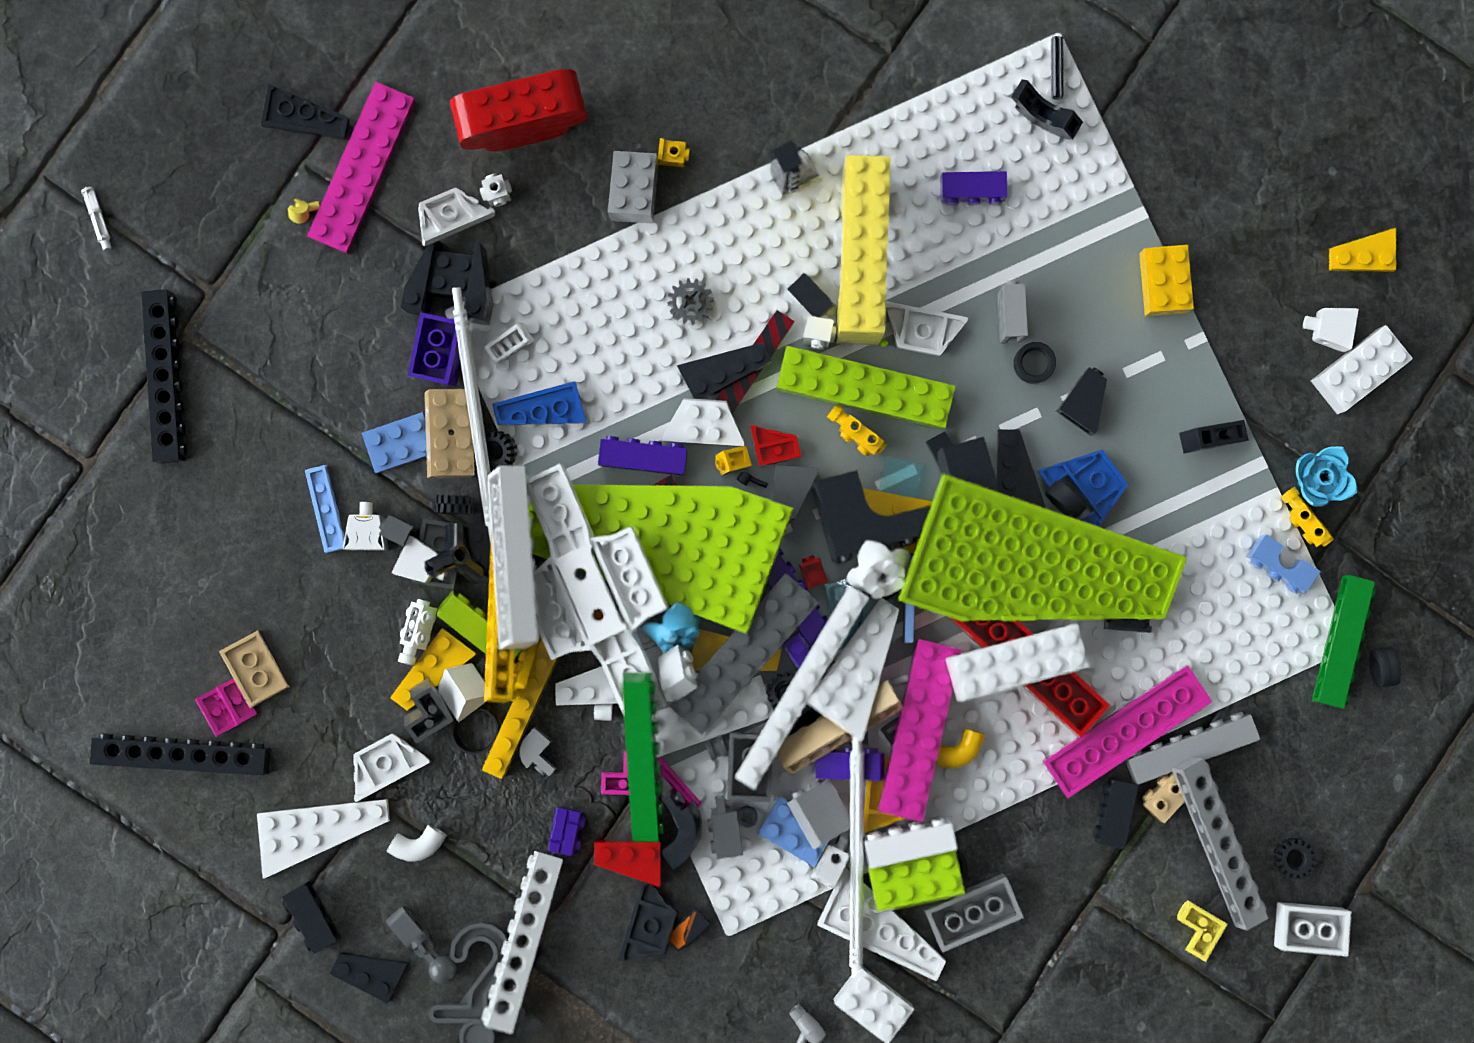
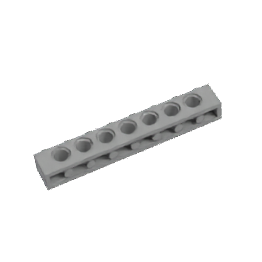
[1172,757,1268,930]

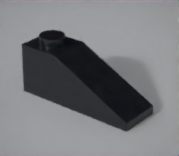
[1179,420,1249,454]

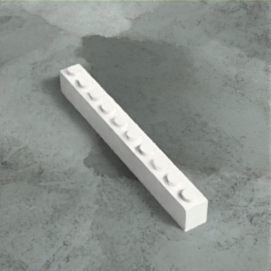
[735,586,869,789]

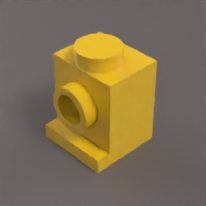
[658,138,690,167]

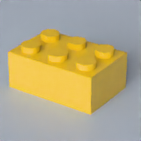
[1139,245,1194,316]

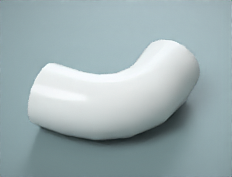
[387,825,447,862]

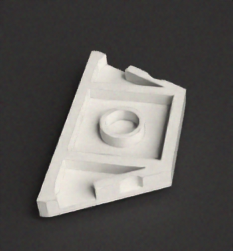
[418,188,495,246]
[886,301,968,357]
[661,398,745,446]
[354,733,431,802]

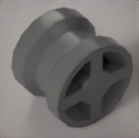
[705,735,729,761]

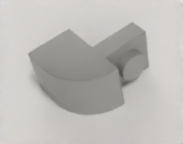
[520,727,557,776]

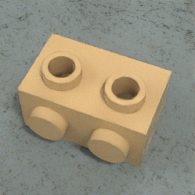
[1140,773,1185,824]

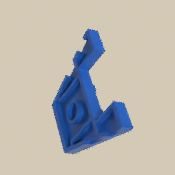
[1037,450,1128,526]

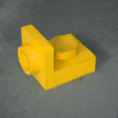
[715,445,752,476]

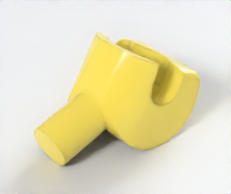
[288,199,320,223]

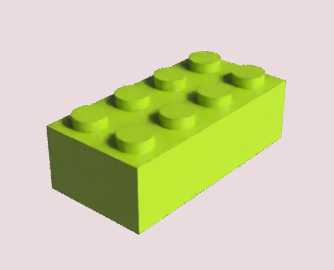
[868,850,965,913]

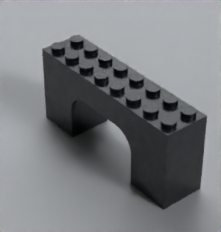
[811,436,1000,564]

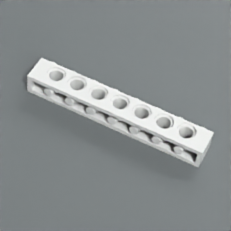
[482,851,563,1034]

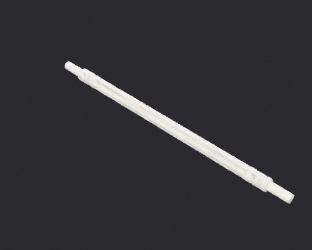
[452,287,491,544]
[850,736,864,978]

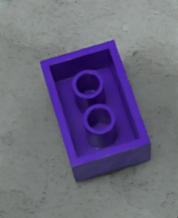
[407,312,469,386]

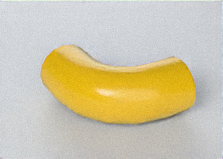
[935,728,986,769]

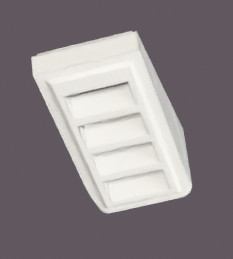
[484,323,534,365]

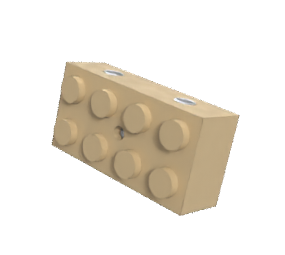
[425,389,475,478]

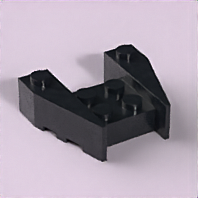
[401,240,494,325]

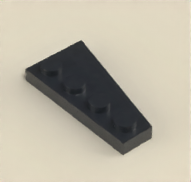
[677,343,773,399]

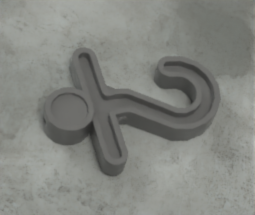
[429,921,527,1043]

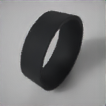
[451,707,498,755]

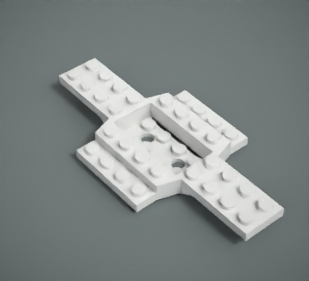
[526,463,669,715]

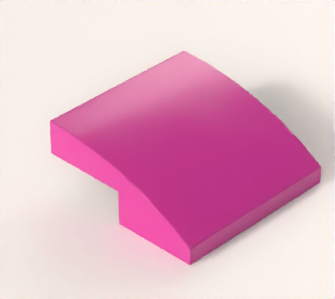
[195,678,257,737]

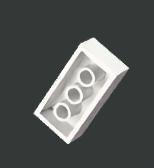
[1311,325,1413,414]
[863,816,957,868]

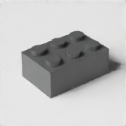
[727,732,773,802]

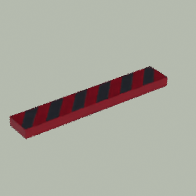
[716,310,795,414]

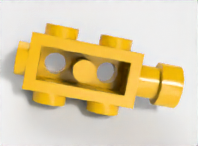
[827,404,887,457]
[1281,486,1334,547]

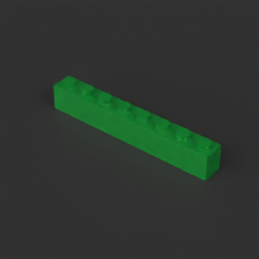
[622,672,665,842]

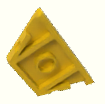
[511,635,541,702]
[863,756,906,834]

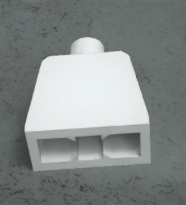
[1303,308,1358,352]
[392,536,448,583]

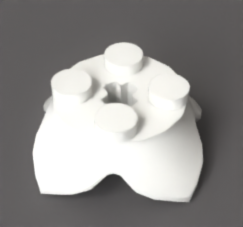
[847,541,910,599]

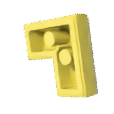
[1177,901,1228,962]

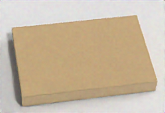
[219,631,290,708]

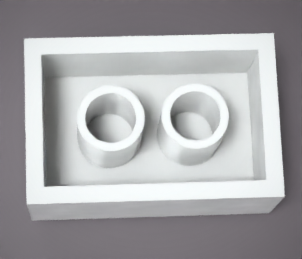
[1274,902,1351,956]
[834,967,914,1043]

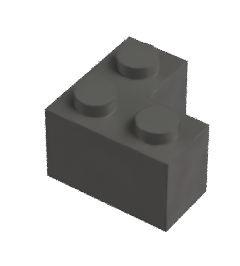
[404,678,454,744]

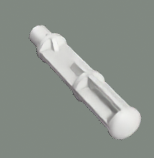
[82,187,112,251]

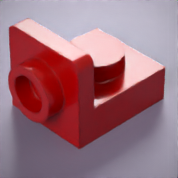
[799,555,828,589]

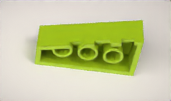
[437,590,522,659]

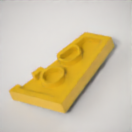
[1329,228,1396,272]

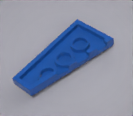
[492,381,587,425]

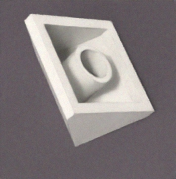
[437,663,485,722]

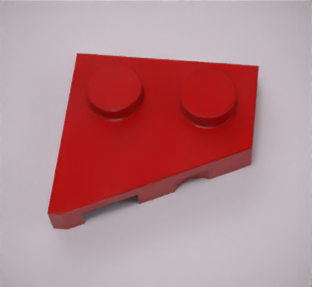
[750,425,801,467]

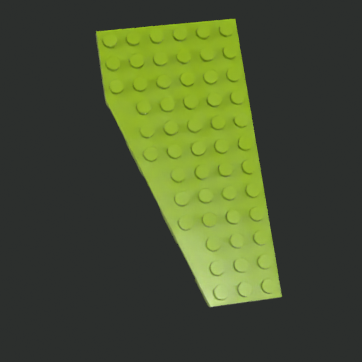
[527,484,794,634]

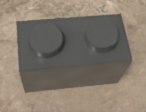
[379,515,420,546]

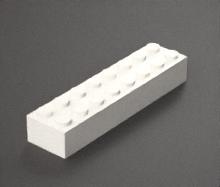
[488,466,540,649]

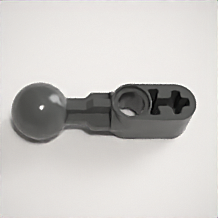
[386,905,457,984]

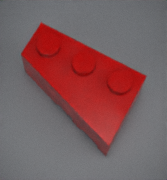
[594,840,661,887]

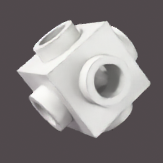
[480,174,512,207]

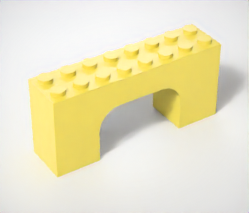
[836,155,891,345]

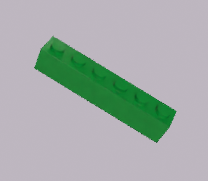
[1312,575,1376,709]

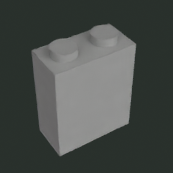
[997,281,1028,343]
[787,779,851,849]

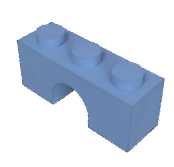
[1246,534,1321,594]

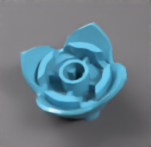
[1296,446,1357,507]
[640,602,703,653]

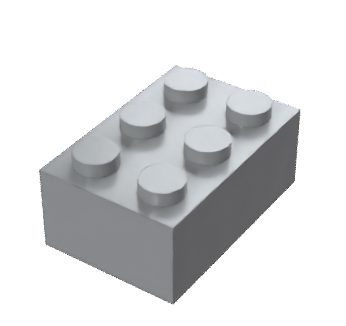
[608,151,659,223]

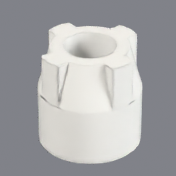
[594,704,613,721]

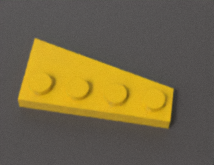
[390,628,477,711]

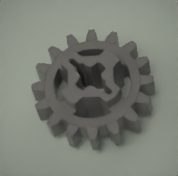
[667,278,714,326]

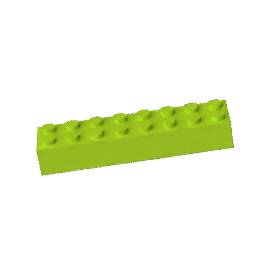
[776,346,955,431]

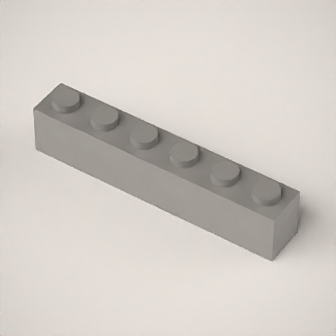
[1125,712,1260,784]

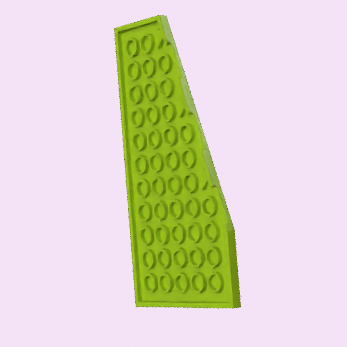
[899,474,1187,621]

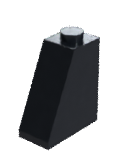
[1056,367,1107,436]

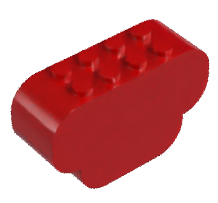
[449,69,588,152]

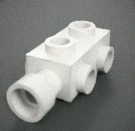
[398,599,437,666]

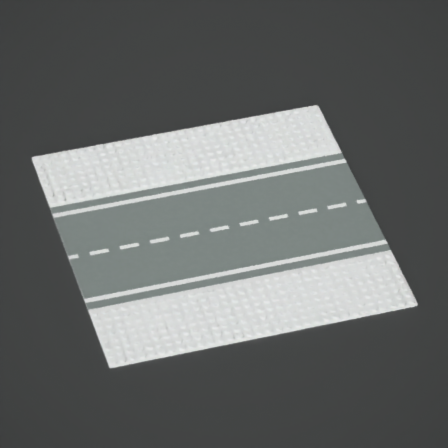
[445,33,1335,936]

